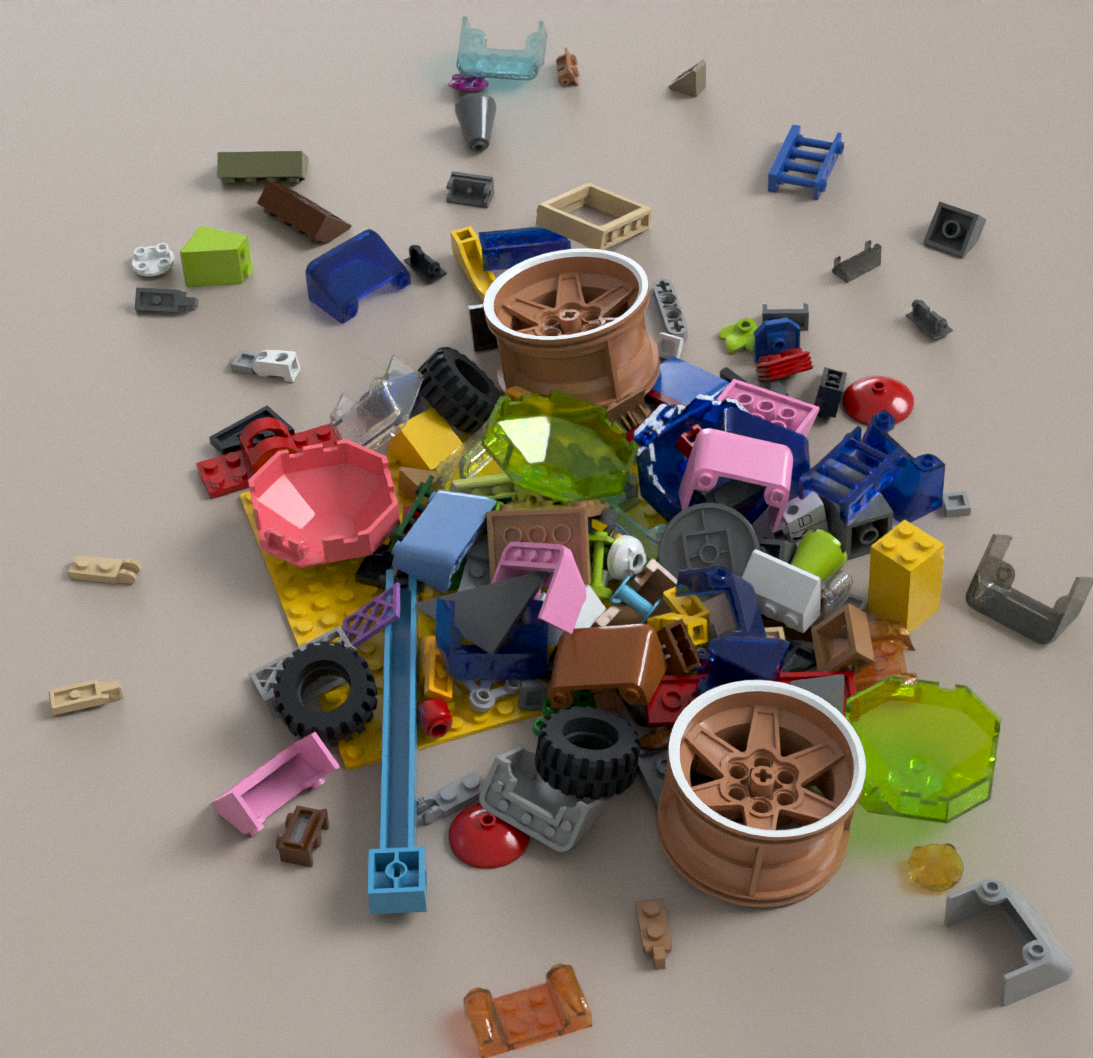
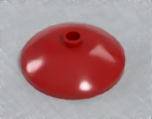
[843,376,914,427]
[448,803,530,869]

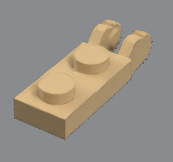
[69,555,141,584]

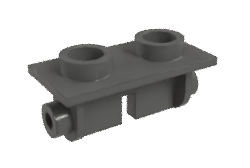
[906,299,953,340]

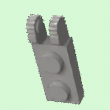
[417,771,485,824]

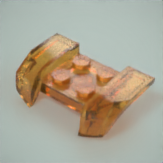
[846,617,923,701]

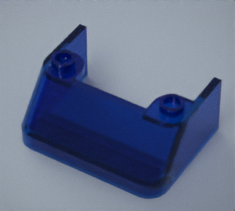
[713,407,810,502]
[675,566,772,674]
[435,598,548,680]

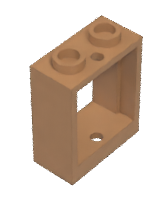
[811,603,875,676]

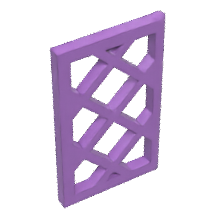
[342,582,400,648]

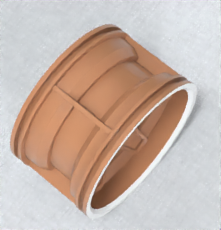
[483,249,660,423]
[657,680,866,907]

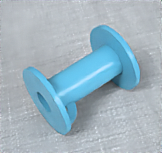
[609,576,661,624]

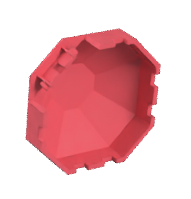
[248,439,400,568]

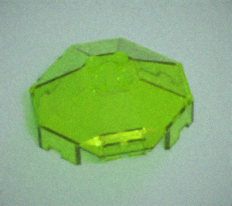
[481,391,640,503]
[844,676,1001,824]

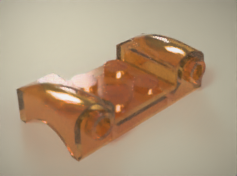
[463,963,592,1058]

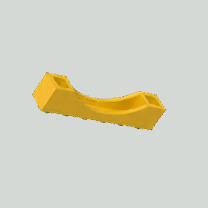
[450,226,496,303]

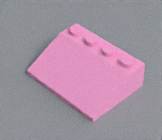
[701,379,819,461]

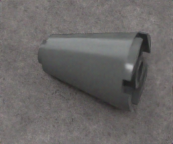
[455,93,496,152]

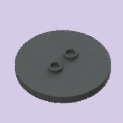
[658,503,760,603]

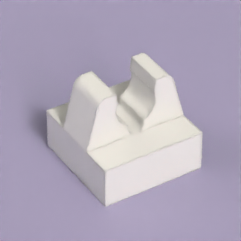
[657,332,684,359]

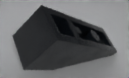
[814,367,847,419]

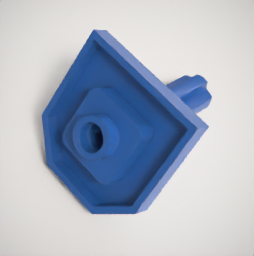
[753,318,800,364]

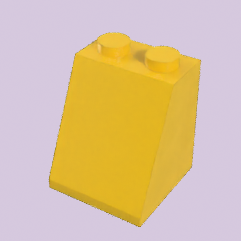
[385,408,468,472]

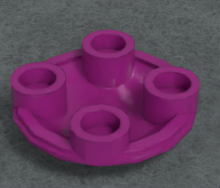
[448,74,489,92]

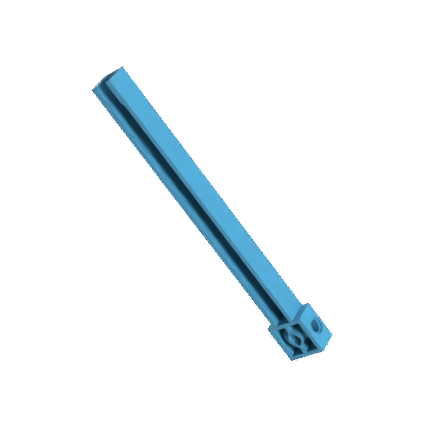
[368,569,427,914]

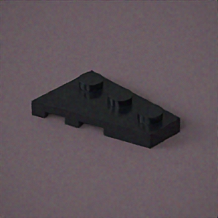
[209,405,295,455]

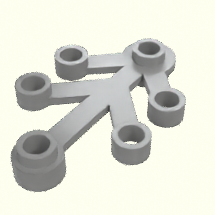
[453,642,525,713]

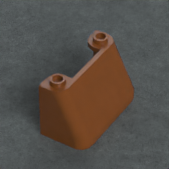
[548,624,668,709]

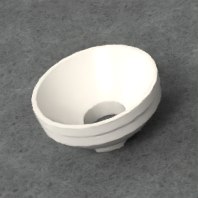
[607,535,646,581]

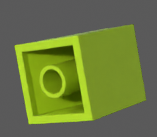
[180,225,253,287]

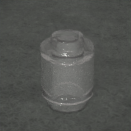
[820,570,853,606]

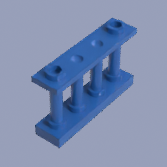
[768,124,844,200]

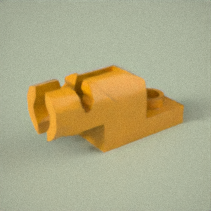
[417,636,454,703]

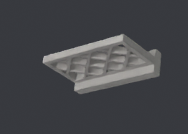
[249,626,359,719]

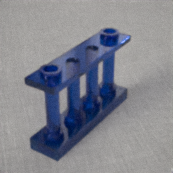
[478,226,571,271]
[798,426,907,524]

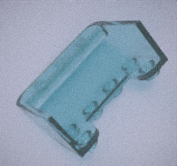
[456,16,547,81]

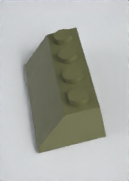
[217,151,308,184]

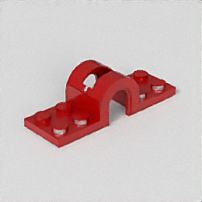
[196,417,339,499]

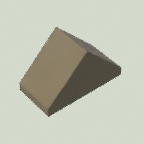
[668,59,706,97]

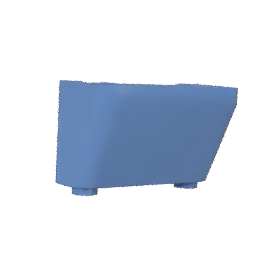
[391,489,498,593]

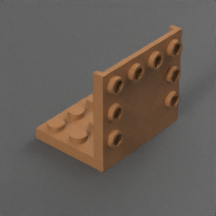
[486,499,609,585]

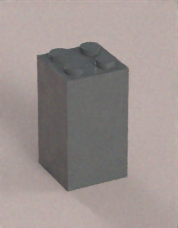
[809,455,893,560]

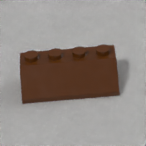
[257,180,352,244]

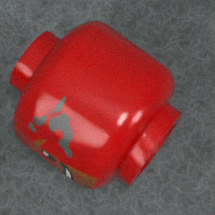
[416,698,453,738]

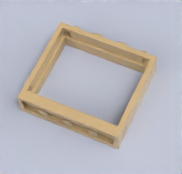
[536,182,652,250]

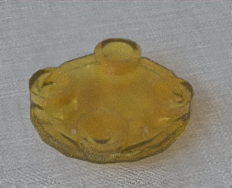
[908,843,964,891]

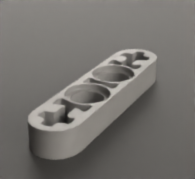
[653,278,688,342]

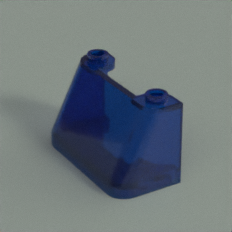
[305,229,411,324]
[854,409,946,522]
[695,635,791,697]

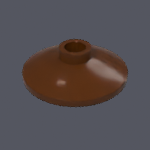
[640,725,672,749]

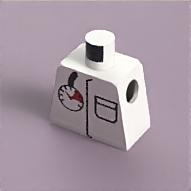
[769,488,829,544]

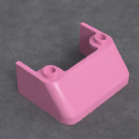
[679,428,793,531]
[491,542,587,634]
[211,732,340,836]

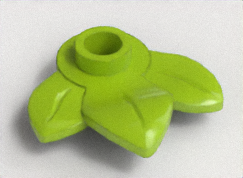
[718,318,758,354]

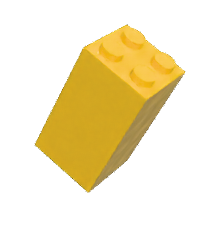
[867,520,945,636]

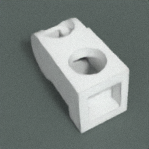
[252,350,301,382]

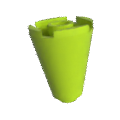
[790,529,847,583]

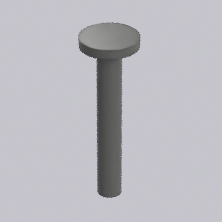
[379,575,425,593]

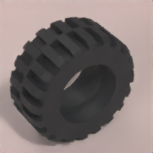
[415,347,504,436]
[273,640,378,747]
[535,706,641,800]

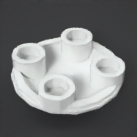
[131,243,175,277]

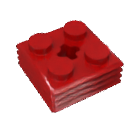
[754,348,814,382]

